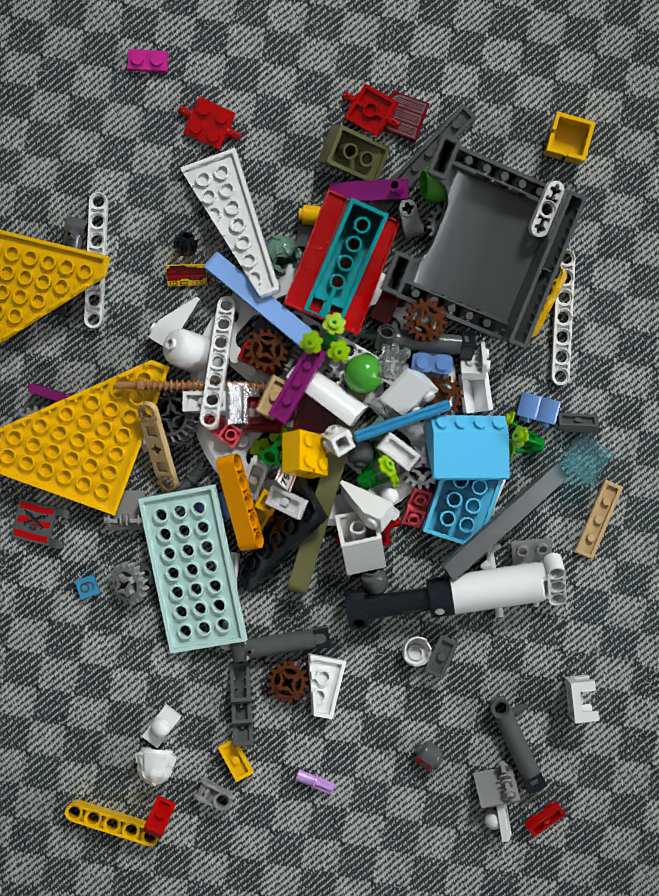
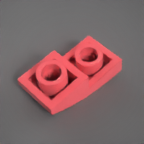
[199,415,244,448]
[401,485,434,528]

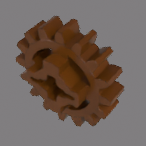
[403,298,448,342]
[245,328,289,373]
[424,375,464,415]
[267,659,309,703]

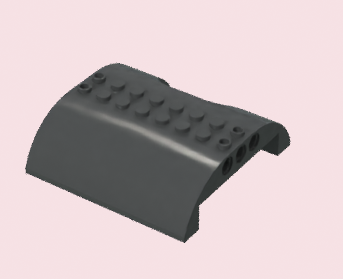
[380,133,588,349]

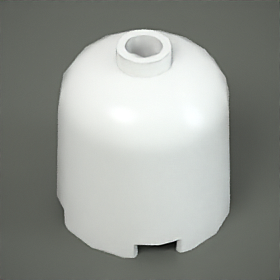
[163,329,212,374]

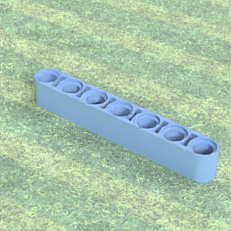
[203,251,313,351]

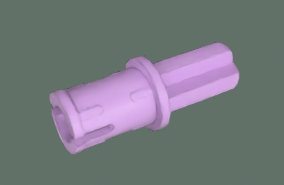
[295,769,335,794]

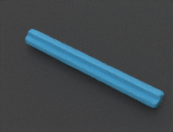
[354,400,451,442]

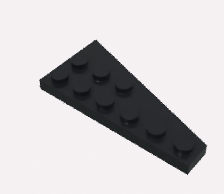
[237,475,328,591]

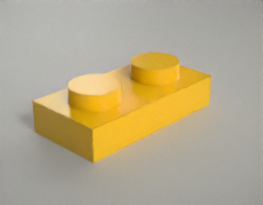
[217,738,254,782]

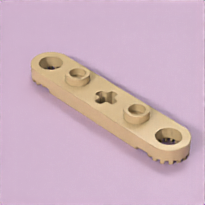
[137,401,179,493]

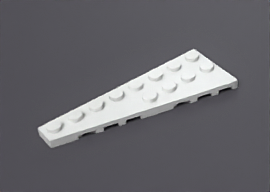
[180,148,280,298]

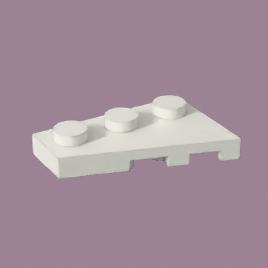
[308,653,346,719]

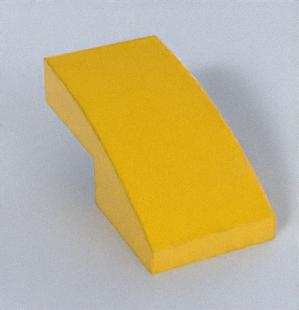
[254,488,276,531]

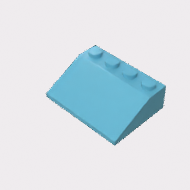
[423,415,510,480]
[420,480,503,545]

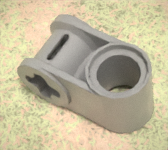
[398,199,425,240]
[193,778,233,811]

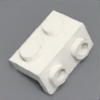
[460,341,490,380]

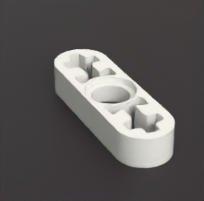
[528,181,565,237]

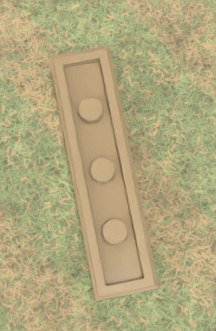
[573,479,623,560]

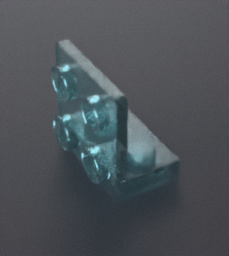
[558,432,613,487]

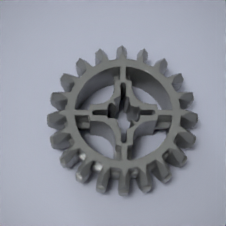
[156,390,201,444]

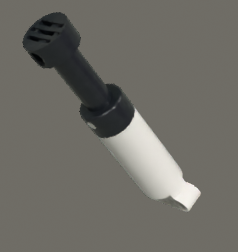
[344,553,567,631]

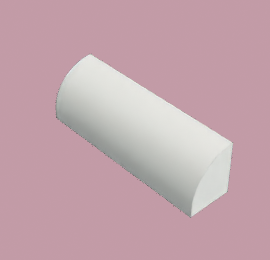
[286,365,367,426]

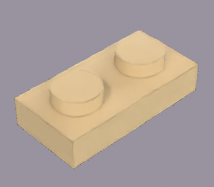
[255,375,286,420]

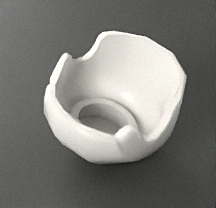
[402,636,432,667]

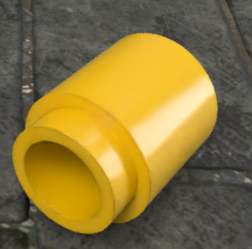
[298,205,321,226]

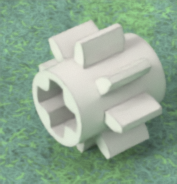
[326,368,346,390]

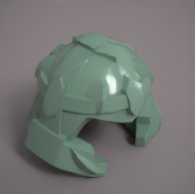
[266,235,303,276]

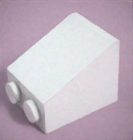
[335,512,386,575]

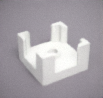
[564,674,599,724]

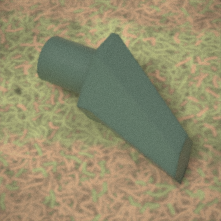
[359,329,377,341]

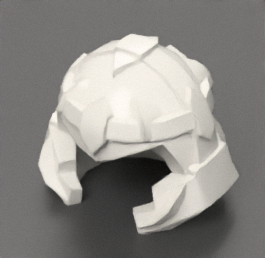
[135,747,178,786]

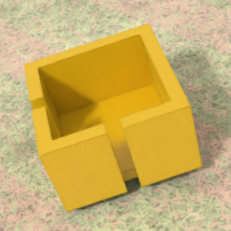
[543,111,596,165]
[282,429,328,479]

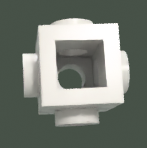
[321,424,355,457]

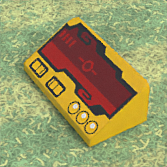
[166,264,207,286]

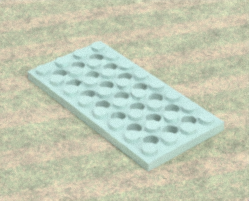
[138,484,248,654]

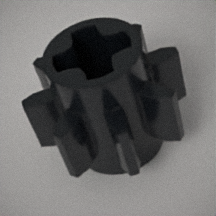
[173,232,198,257]

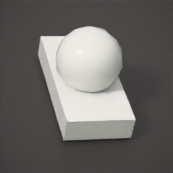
[376,431,421,472]
[366,486,400,521]
[142,704,182,748]
[484,804,512,842]

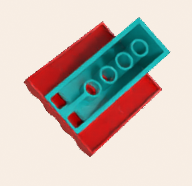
[284,189,401,335]

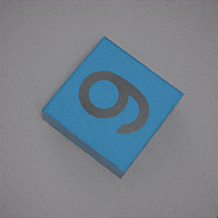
[75,574,101,600]

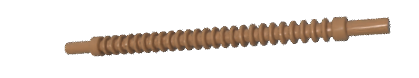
[116,379,267,393]

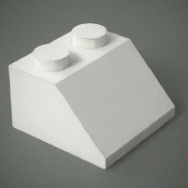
[380,368,439,415]

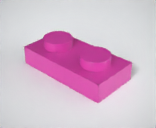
[127,49,169,73]

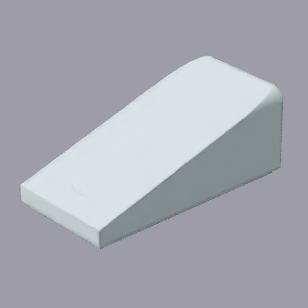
[246,455,272,501]

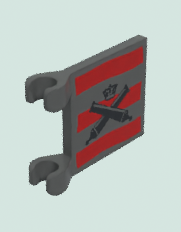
[11,498,72,549]

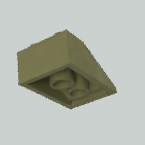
[317,124,391,181]

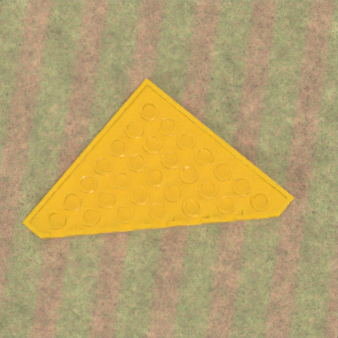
[0,230,111,344]
[0,360,170,516]

